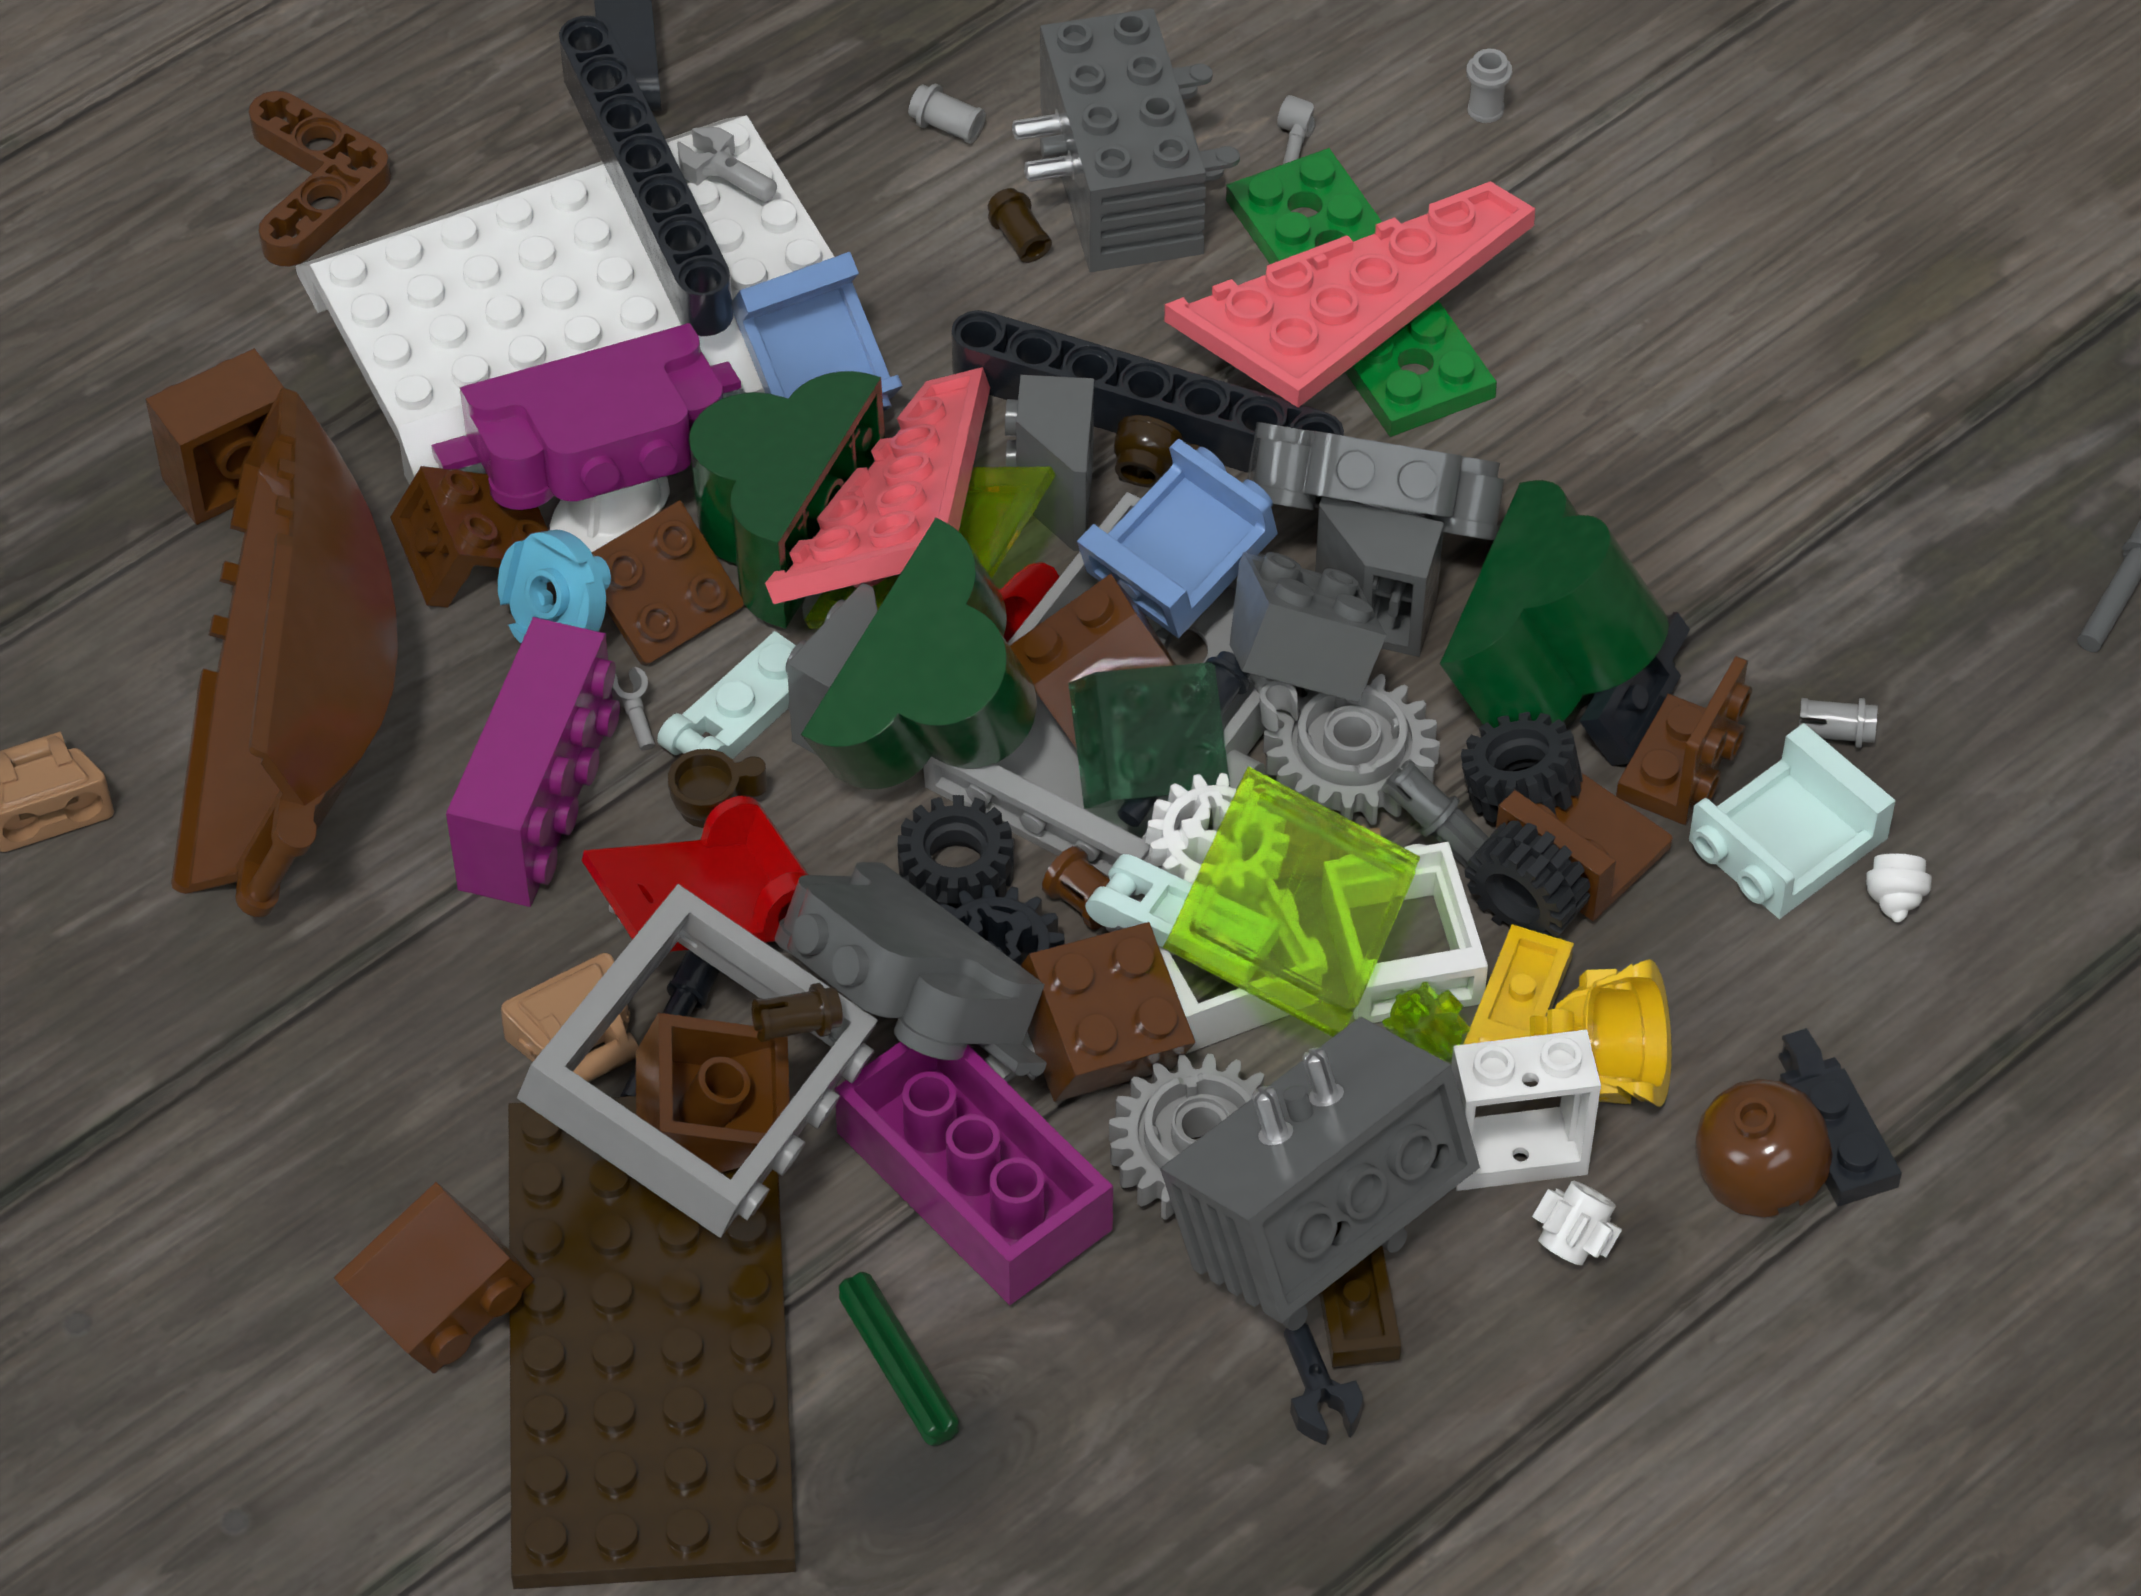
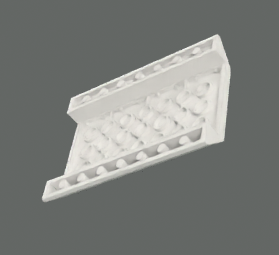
[296,115,834,484]

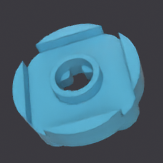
[498,529,611,643]

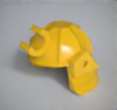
[1530,959,1672,1107]

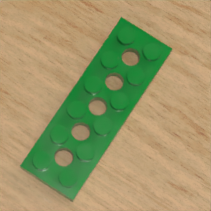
[1226,148,1497,437]

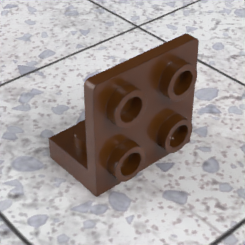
[390,466,548,608]
[591,500,744,666]
[1616,656,1752,826]
[1496,773,1673,921]

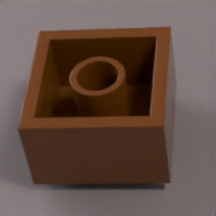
[145,348,284,525]
[1021,922,1196,1102]

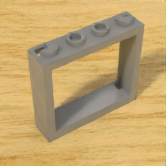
[517,884,878,1238]

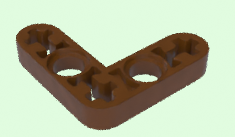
[249,91,391,267]

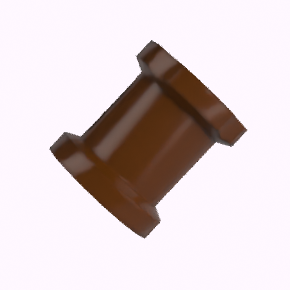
[1042,846,1110,929]

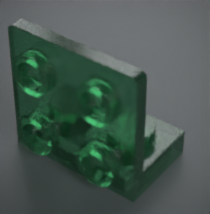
[1068,663,1230,809]

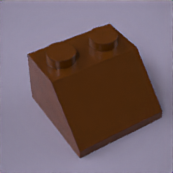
[1010,574,1193,766]
[636,1013,790,1173]
[333,1182,535,1374]

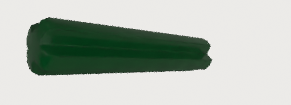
[839,1272,959,1446]

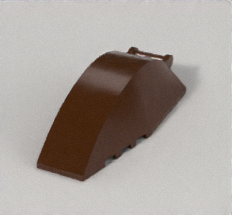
[171,387,398,917]

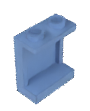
[732,252,903,411]
[1077,439,1278,638]

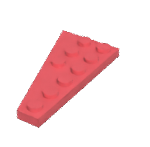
[1164,181,1535,408]
[765,367,990,604]

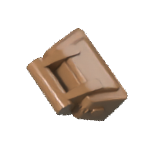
[0,731,114,852]
[501,953,639,1082]

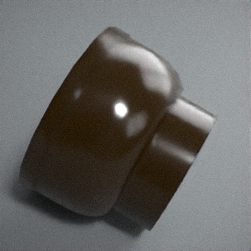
[1114,415,1201,487]
[668,749,767,828]

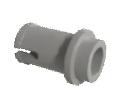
[1466,49,1512,123]
[908,83,986,144]
[1799,698,1878,748]

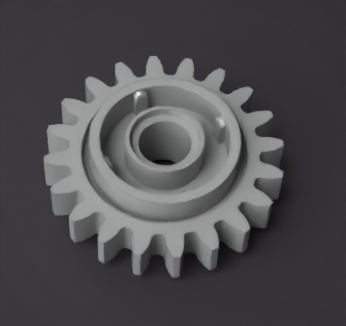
[1263,674,1440,826]
[1109,1054,1265,1219]

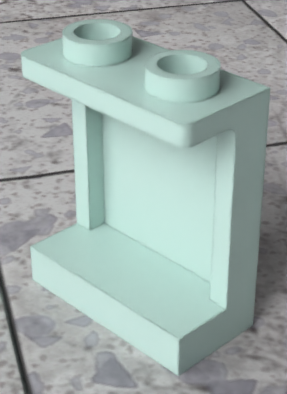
[1689,723,1896,919]

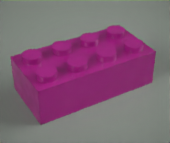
[446,617,620,907]
[834,1041,1113,1305]

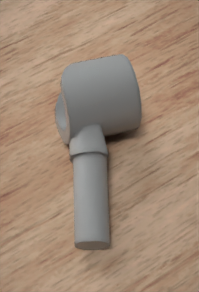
[1277,95,1315,164]
[612,667,655,751]
[1249,674,1299,731]

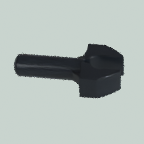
[1283,1323,1363,1445]

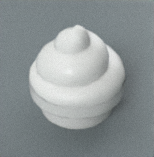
[1866,854,1932,923]

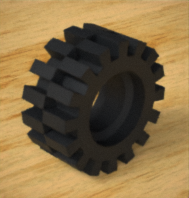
[1461,712,1583,823]
[897,795,1014,908]
[1465,821,1591,938]

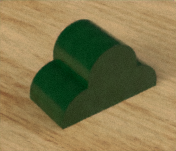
[689,371,885,628]
[1440,480,1669,728]
[801,518,1037,789]

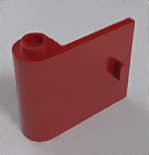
[581,796,809,952]

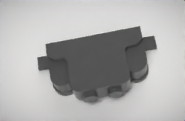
[1242,422,1505,540]
[775,862,1047,1076]

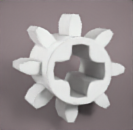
[1532,1181,1622,1265]

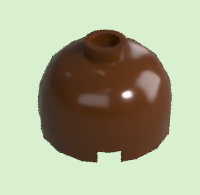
[1695,1078,1833,1218]

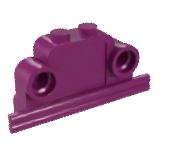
[431,323,742,510]

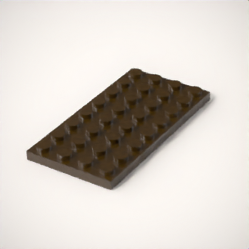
[508,1096,796,1589]

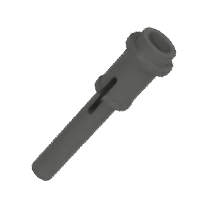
[2077,509,2141,652]

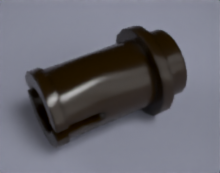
[988,188,1052,263]
[751,983,843,1042]

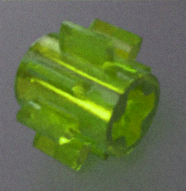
[1382,982,1470,1061]

